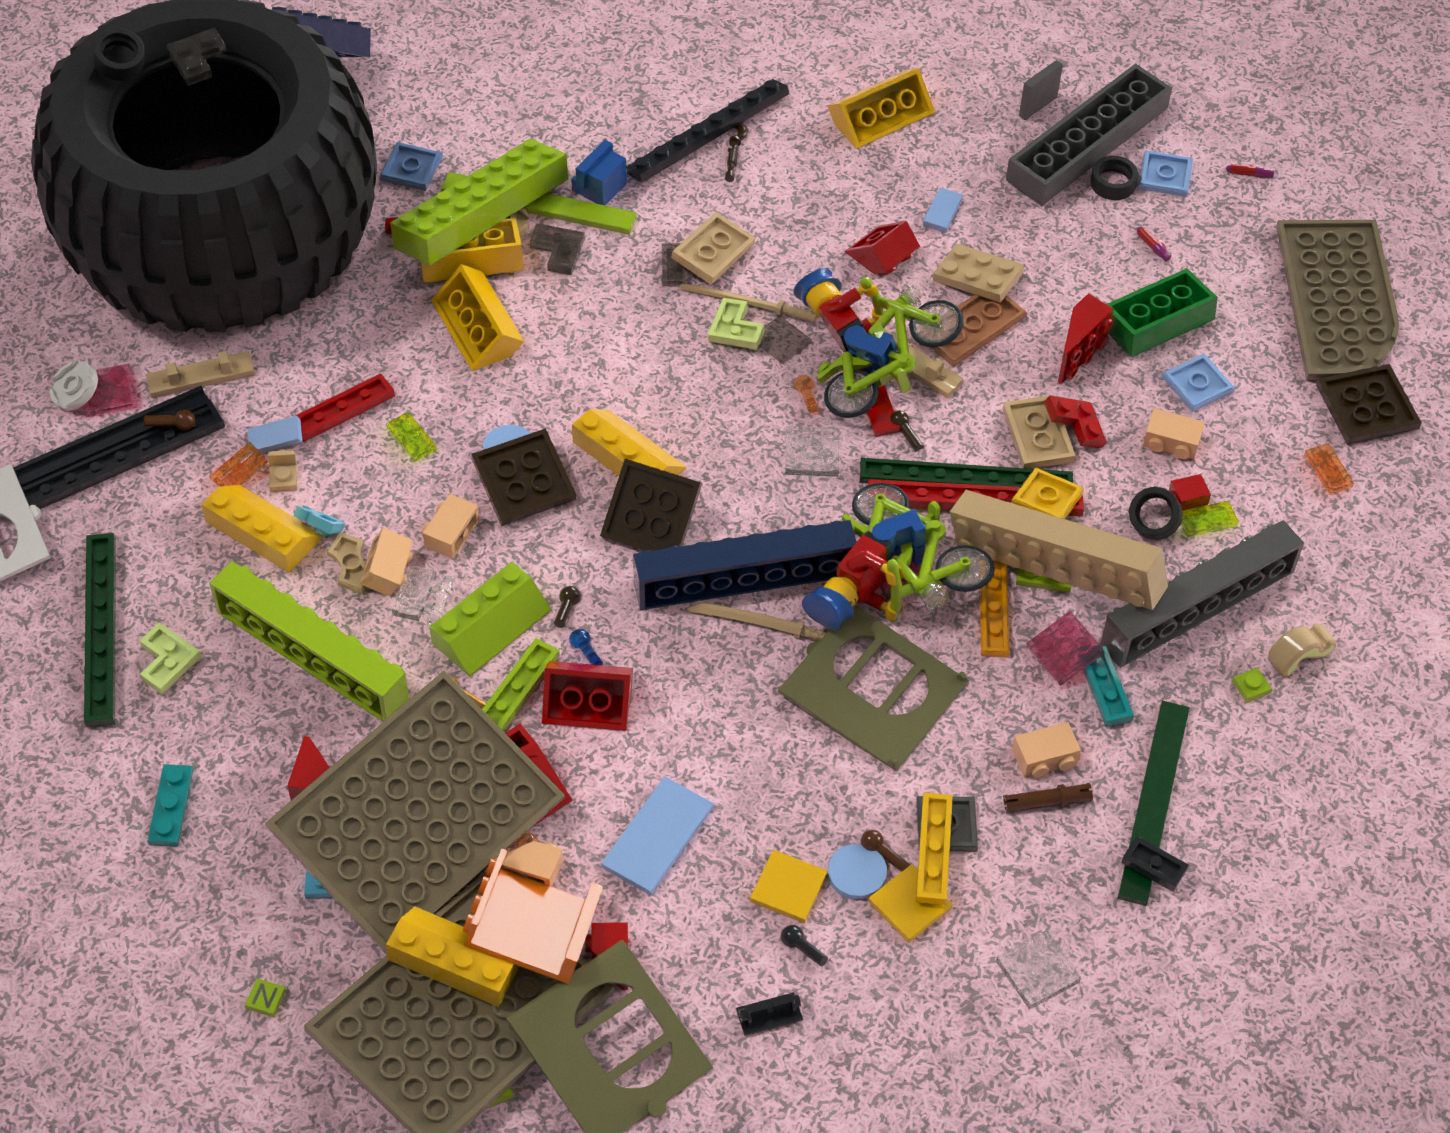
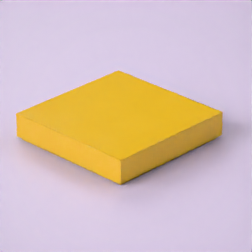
[1011,468,1084,519]
[750,849,828,924]
[868,864,953,943]

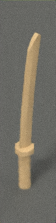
[680,284,818,323]
[687,602,826,641]

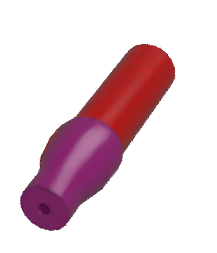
[1226,164,1274,178]
[1137,227,1172,262]

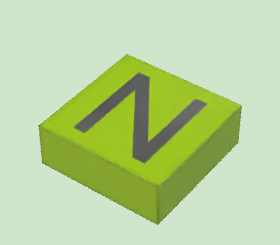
[245,978,286,1017]

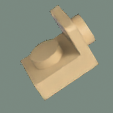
[268,450,298,492]

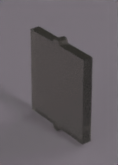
[759,316,812,364]

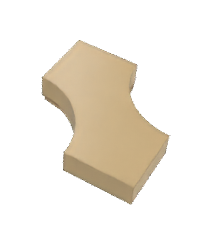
[327,532,367,595]

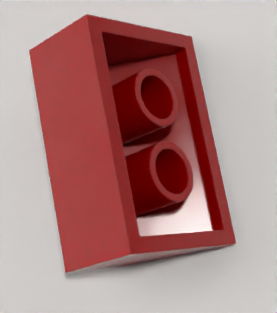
[541,661,633,731]

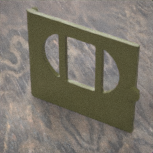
[778,605,969,771]
[506,940,713,1133]

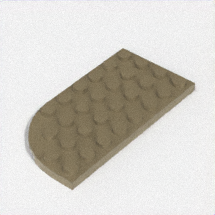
[1276,220,1399,380]

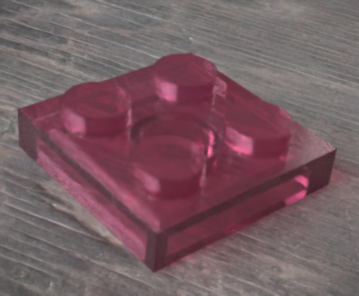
[83,363,138,418]
[1026,611,1105,686]

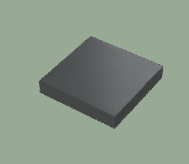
[1019,60,1063,120]
[916,796,978,852]

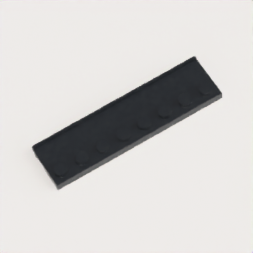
[13,386,225,509]

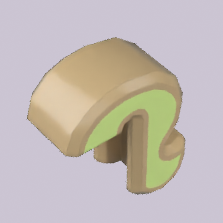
[1268,623,1336,677]

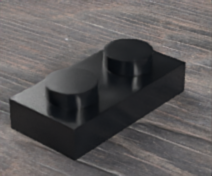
[1121,836,1189,892]

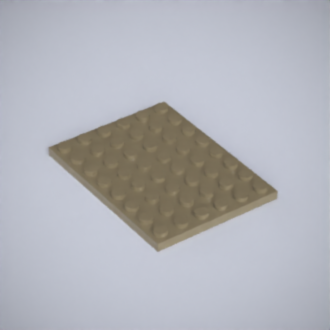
[265,671,565,955]
[304,872,614,1133]

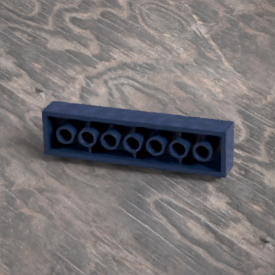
[633,520,857,610]

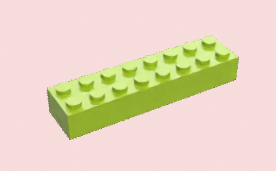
[390,138,569,266]
[209,561,409,722]

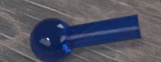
[569,628,603,665]

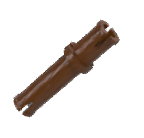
[1003,783,1093,814]

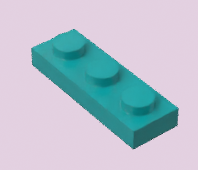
[1078,646,1134,727]
[147,764,194,847]

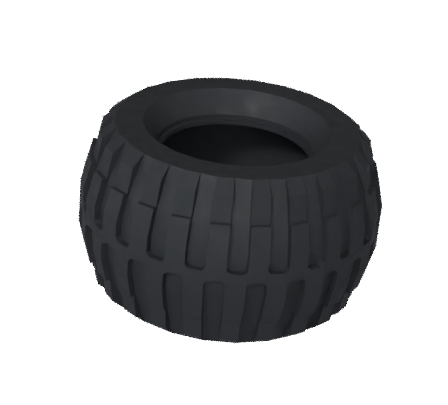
[31,0,377,332]

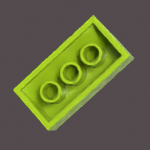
[429,561,551,677]

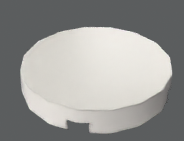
[49,361,98,411]

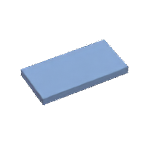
[601,776,714,896]

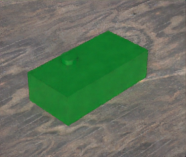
[1107,268,1218,357]

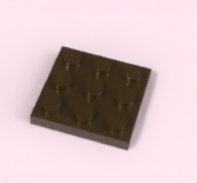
[1316,364,1422,445]
[471,428,577,526]
[600,459,703,551]

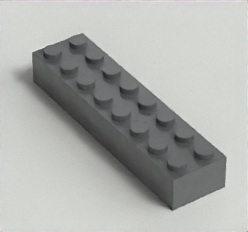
[1006,63,1172,206]
[1100,520,1304,668]

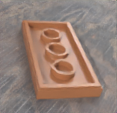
[918,295,1027,367]

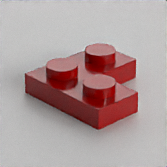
[1044,395,1107,448]

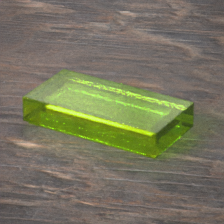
[386,412,437,462]
[1181,500,1239,538]

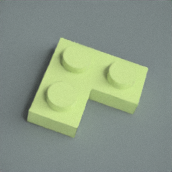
[708,298,765,350]
[139,622,202,695]

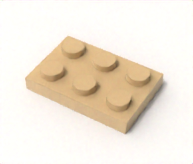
[671,212,756,285]
[933,243,1024,303]
[1002,395,1075,469]

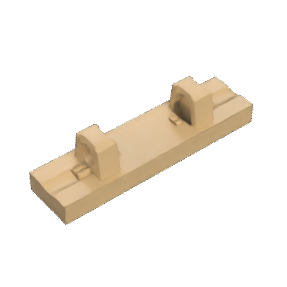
[885,330,964,398]
[146,351,255,398]

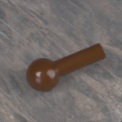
[144,410,195,431]
[860,829,910,872]

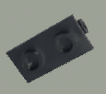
[736,992,803,1036]

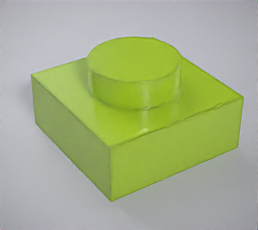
[1232,667,1272,703]

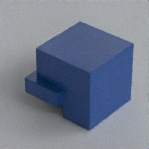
[571,139,627,205]

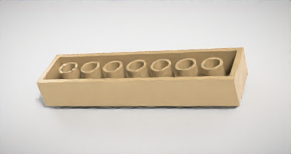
[950,490,1168,610]

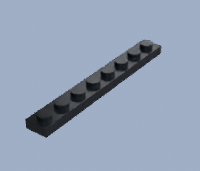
[626,79,790,183]

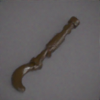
[725,123,748,182]

